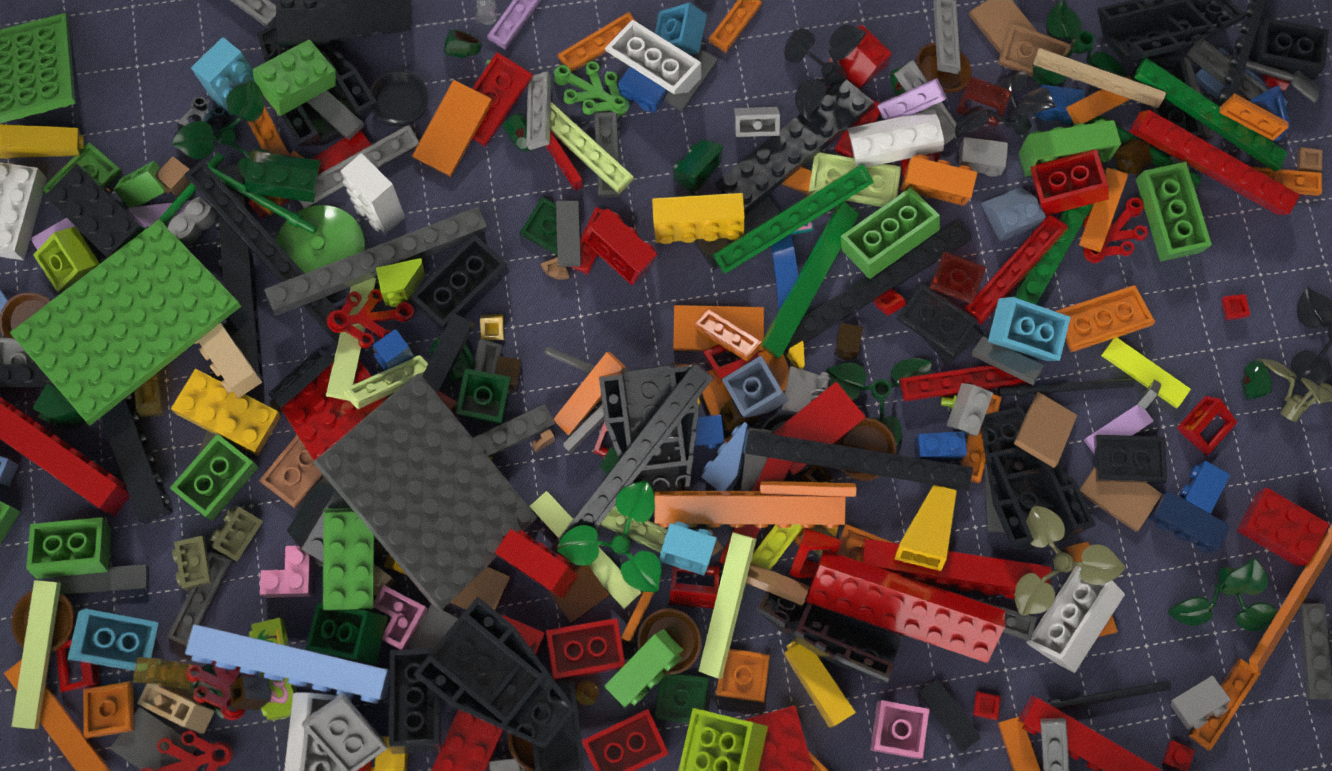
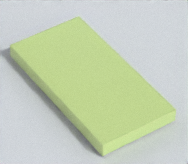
[808,152,901,207]

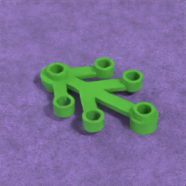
[553,61,629,116]

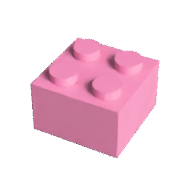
[870,700,929,759]

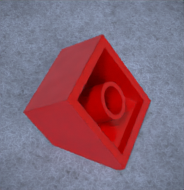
[828,24,892,90]

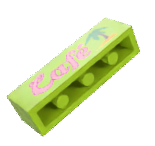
[249,618,297,721]

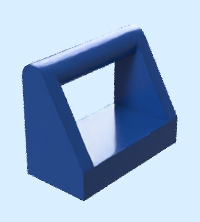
[1250,86,1290,141]

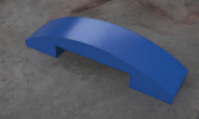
[770,235,798,312]

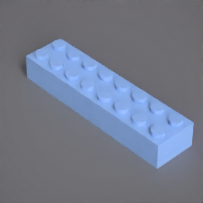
[185,625,390,703]

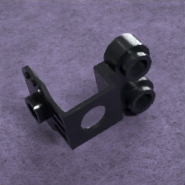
[174,97,228,136]

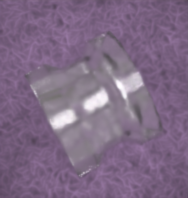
[475,0,497,24]

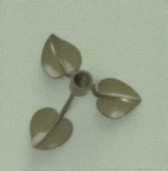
[1257,359,1332,422]
[1015,506,1126,616]

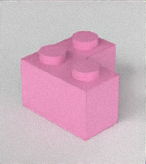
[260,546,315,598]
[373,585,428,650]

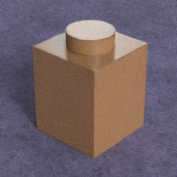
[155,156,190,197]

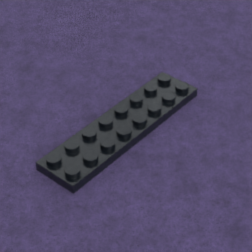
[716,79,874,213]

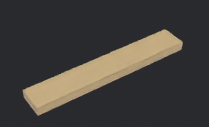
[1033,48,1166,108]

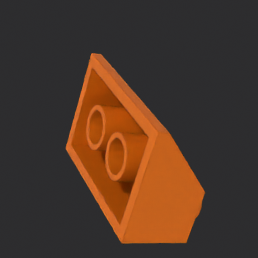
[900,155,978,206]

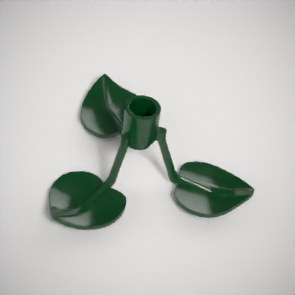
[1032,0,1126,86]
[172,81,270,179]
[826,358,932,446]
[1168,557,1277,632]

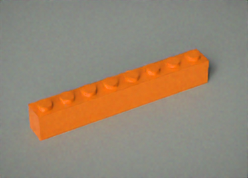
[655,491,845,528]

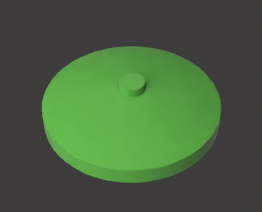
[276,205,366,273]

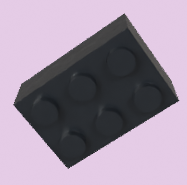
[1252,18,1329,80]

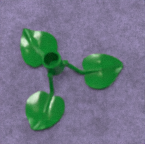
[557,481,661,592]

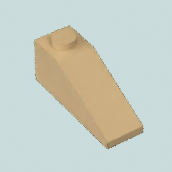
[137,682,215,734]

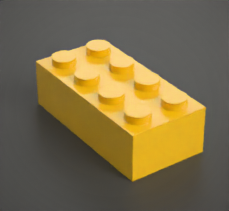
[652,193,744,244]
[171,368,281,457]

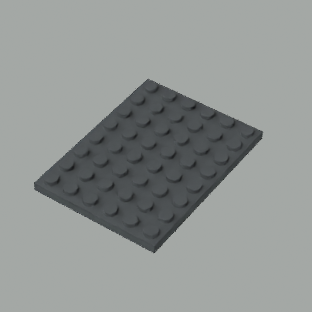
[313,373,537,611]

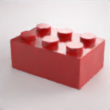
[1030,149,1109,216]
[584,208,657,286]
[1236,487,1329,567]
[494,529,578,599]
[546,618,625,680]
[582,709,669,771]

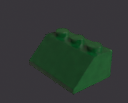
[245,150,320,203]

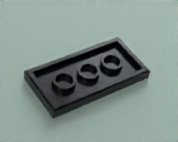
[694,195,780,270]

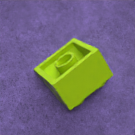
[33,226,100,292]
[376,258,425,307]

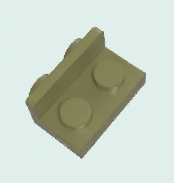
[209,506,263,561]
[172,536,212,591]

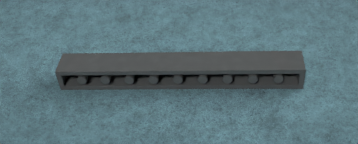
[264,207,487,316]

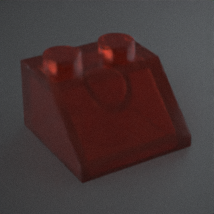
[930,252,986,304]

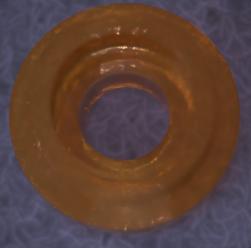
[575,681,599,706]

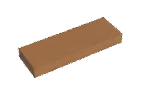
[746,563,810,605]

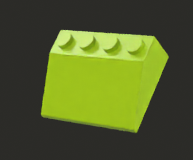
[678,708,768,771]

